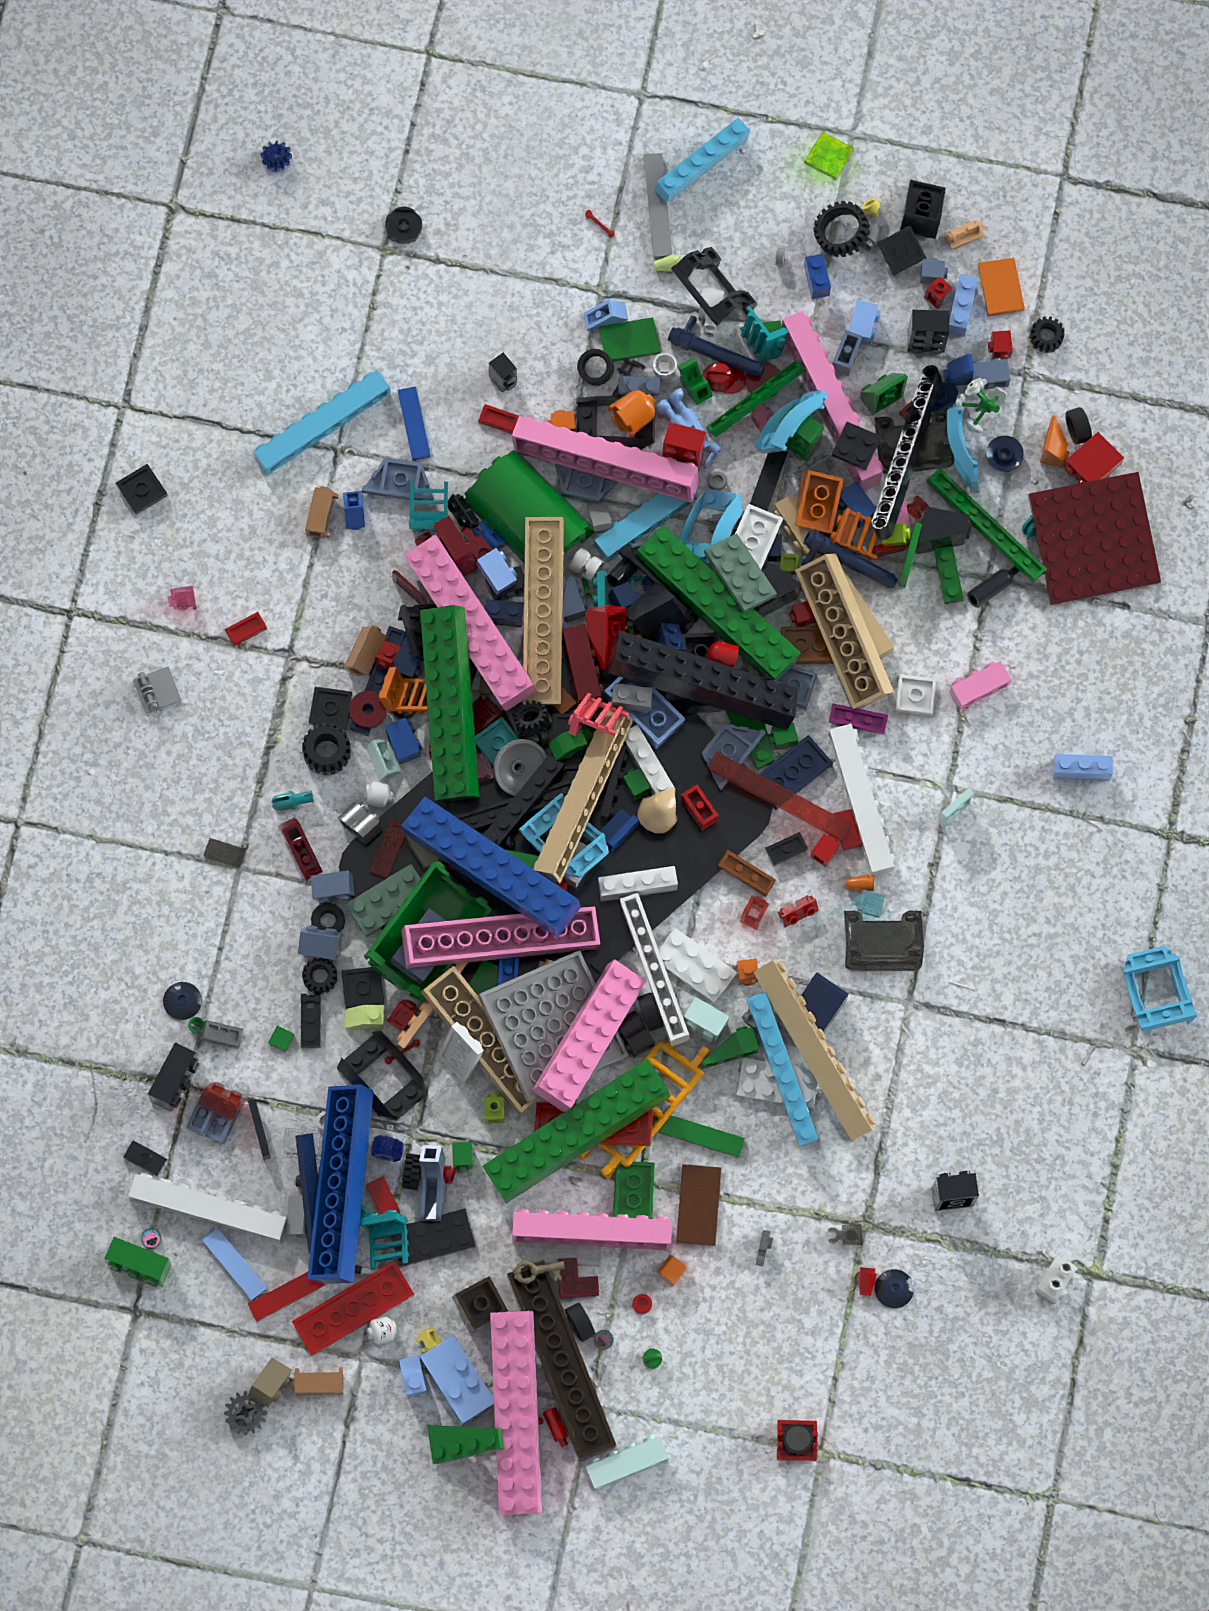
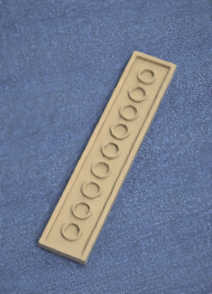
[523,517,564,705]

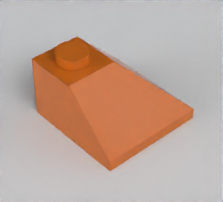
[1040,415,1070,468]

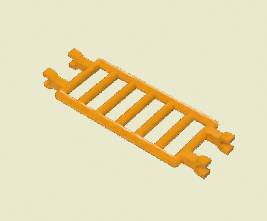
[579,1040,710,1179]

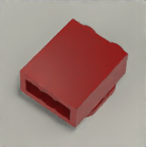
[1064,432,1124,484]

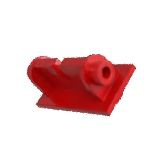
[777,895,819,928]

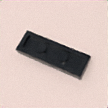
[248,1099,271,1160]

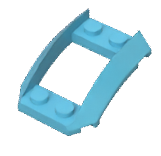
[754,390,828,454]
[947,407,979,493]
[679,489,745,564]
[519,793,609,878]
[1123,946,1197,1034]

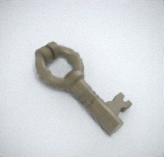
[513,1260,565,1284]

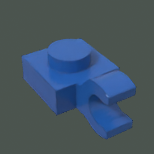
[473,521,506,549]

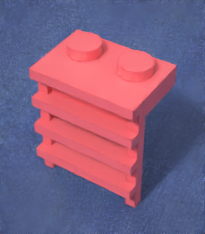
[568,693,629,736]

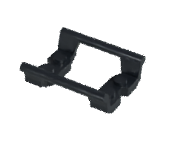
[671,247,758,326]

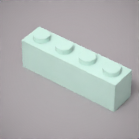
[585,1435,669,1491]

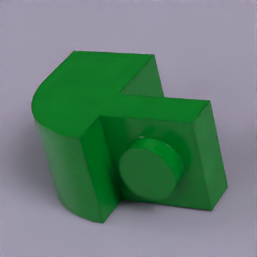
[678,357,713,405]
[548,728,593,760]

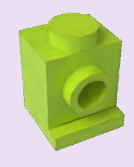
[484,1093,504,1123]

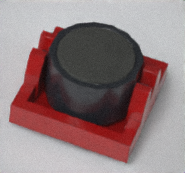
[776,1420,818,1462]

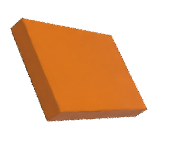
[977,258,1025,316]

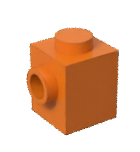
[547,410,576,432]
[736,958,758,986]

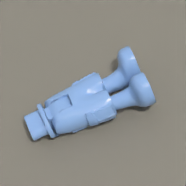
[655,388,711,450]

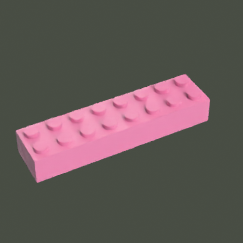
[532,959,646,1112]
[512,1209,672,1250]

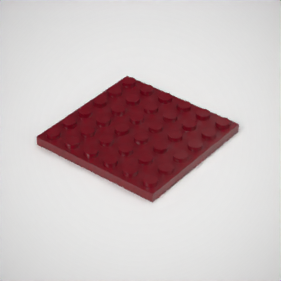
[1028,472,1161,605]

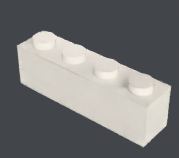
[623,725,674,795]
[598,866,678,902]

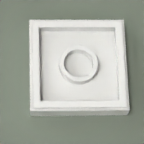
[895,674,937,716]

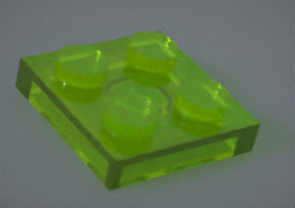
[804,131,854,180]

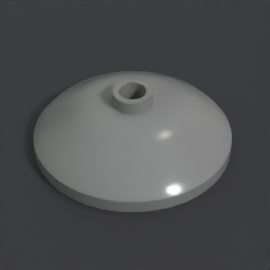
[494,739,547,796]

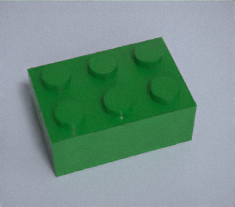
[780,405,824,462]
[104,1237,172,1288]

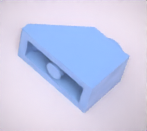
[584,299,628,330]
[399,1355,427,1398]

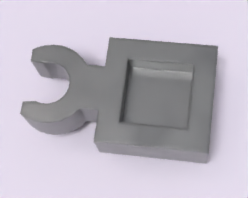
[755,1230,773,1266]

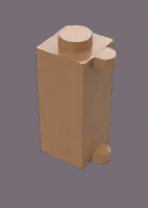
[305,486,339,539]
[344,625,386,676]
[291,1367,343,1396]

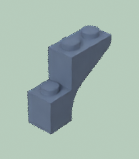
[562,577,588,643]
[419,1145,447,1221]

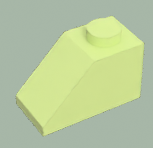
[345,1005,385,1029]

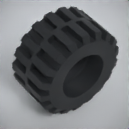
[302,723,351,775]

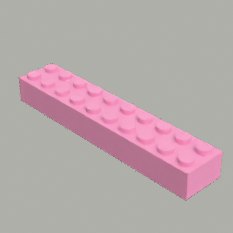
[781,311,884,491]
[512,416,699,503]
[404,534,538,711]
[401,906,600,969]
[490,1311,542,1515]

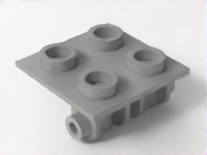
[133,666,181,714]

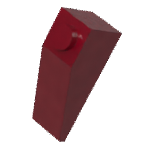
[432,515,478,577]
[278,817,323,880]

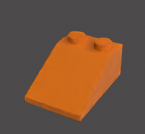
[795,470,844,534]

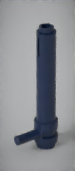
[668,315,765,377]
[801,531,898,588]

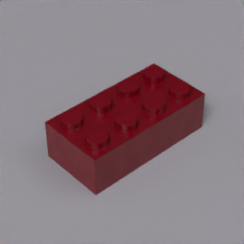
[562,624,604,707]

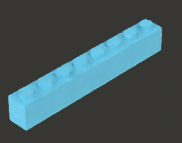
[254,370,391,475]
[746,992,818,1148]

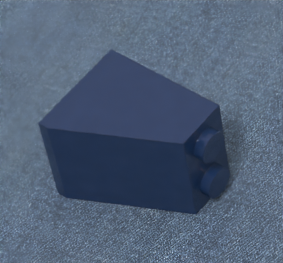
[801,972,849,1033]

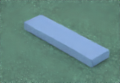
[202,1228,267,1301]

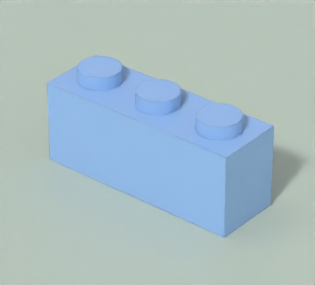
[949,274,978,337]
[1053,754,1113,780]

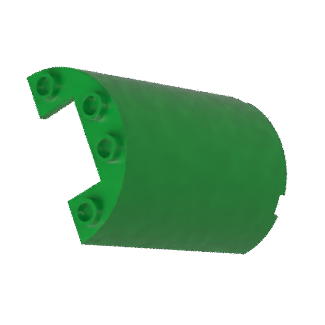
[464,450,596,563]
[364,861,492,1002]

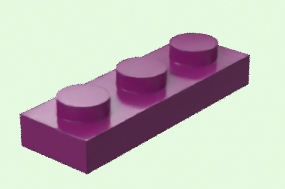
[828,703,888,735]

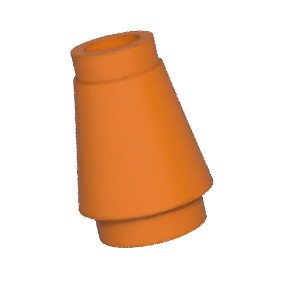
[846,874,874,893]

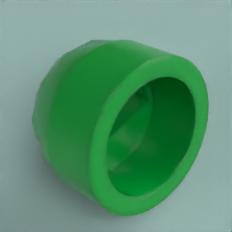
[188,1017,204,1033]

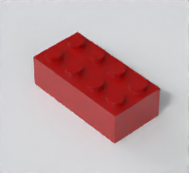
[662,422,706,473]

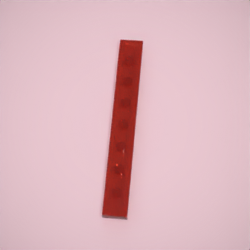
[707,751,852,842]

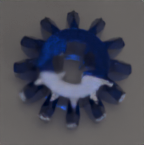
[261,139,292,172]
[370,1135,404,1162]

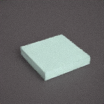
[938,788,974,827]

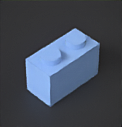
[849,300,880,345]
[476,548,517,595]

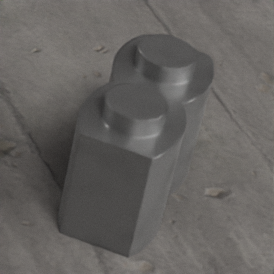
[338,802,383,844]

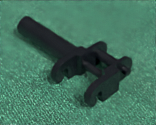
[611,358,646,396]

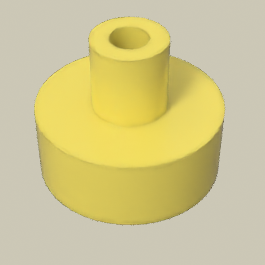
[861,198,881,218]

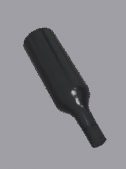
[606,546,641,587]
[967,566,1020,608]

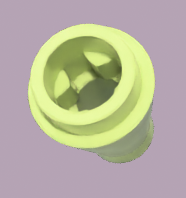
[654,253,681,272]

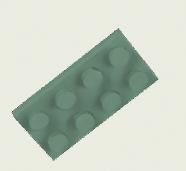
[704,533,777,613]
[345,864,421,937]

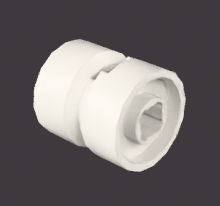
[652,353,677,385]
[569,548,604,582]

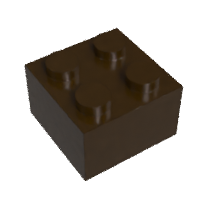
[452,1276,508,1332]

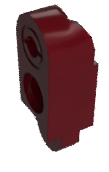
[460,527,493,562]

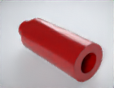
[542,1407,568,1448]

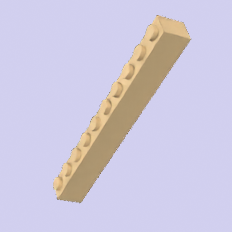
[773,493,894,660]
[534,710,633,883]
[754,959,876,1141]

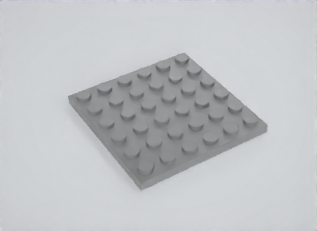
[477,950,629,1102]

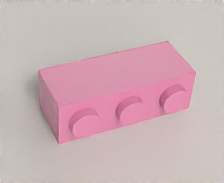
[949,661,1012,711]

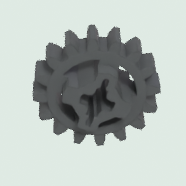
[224,1391,268,1435]

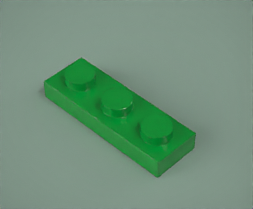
[934,546,964,604]

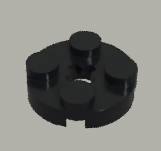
[385,206,422,244]

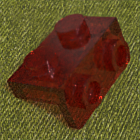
[199,1082,246,1120]

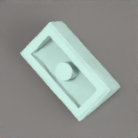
[366,738,401,780]

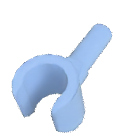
[703,442,721,468]

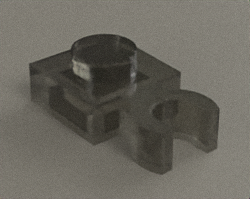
[828,1224,863,1246]

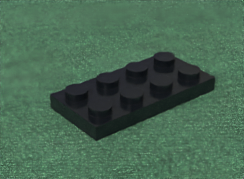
[391,1209,476,1268]

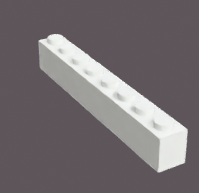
[828,724,896,876]
[620,893,690,1047]
[128,1173,287,1243]

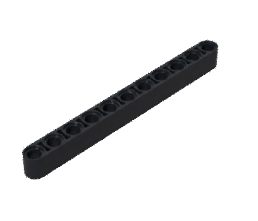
[872,365,943,540]

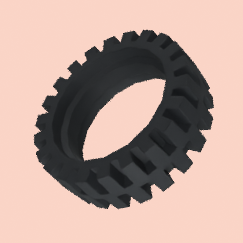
[813,201,870,257]

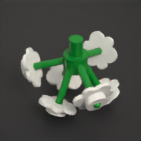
[955,378,1007,433]

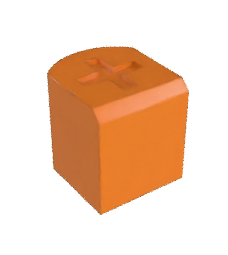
[656,1255,686,1286]

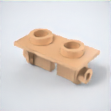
[944,220,985,249]

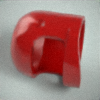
[707,641,739,667]

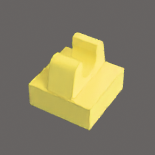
[416,1327,442,1352]

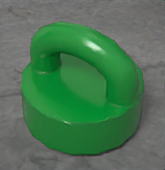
[643,1348,662,1369]

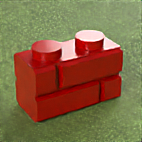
[681,785,719,831]

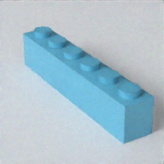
[654,118,750,204]
[594,491,698,563]

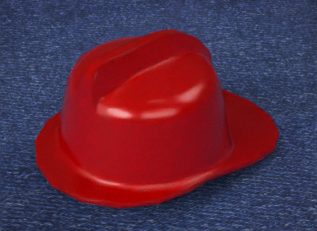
[702,362,746,394]

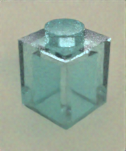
[855,890,885,918]

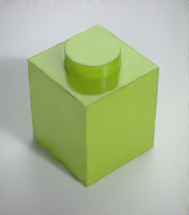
[882,523,911,546]

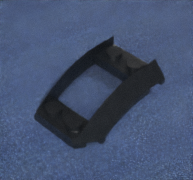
[576,396,655,450]
[397,604,437,657]
[337,1030,426,1121]

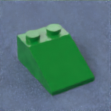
[860,373,908,416]

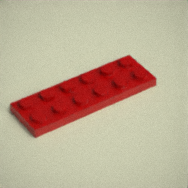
[534,1102,654,1146]
[292,1261,414,1356]

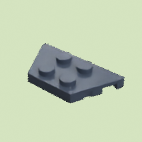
[362,458,434,500]
[555,464,619,504]
[701,723,766,791]

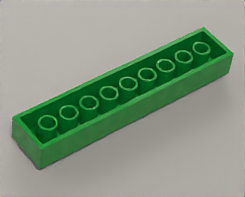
[636,525,801,681]
[420,605,480,802]
[482,1059,671,1204]

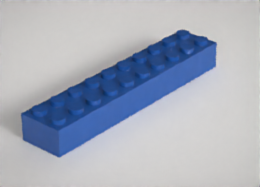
[401,797,581,938]
[307,1084,374,1284]

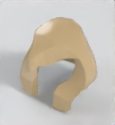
[637,787,677,833]

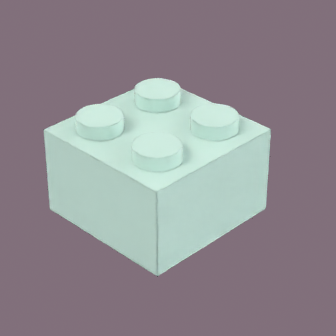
[684,997,729,1044]

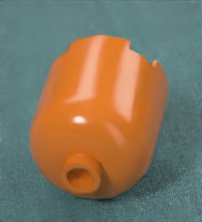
[607,390,655,437]

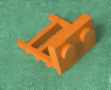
[829,508,877,560]
[379,667,428,714]

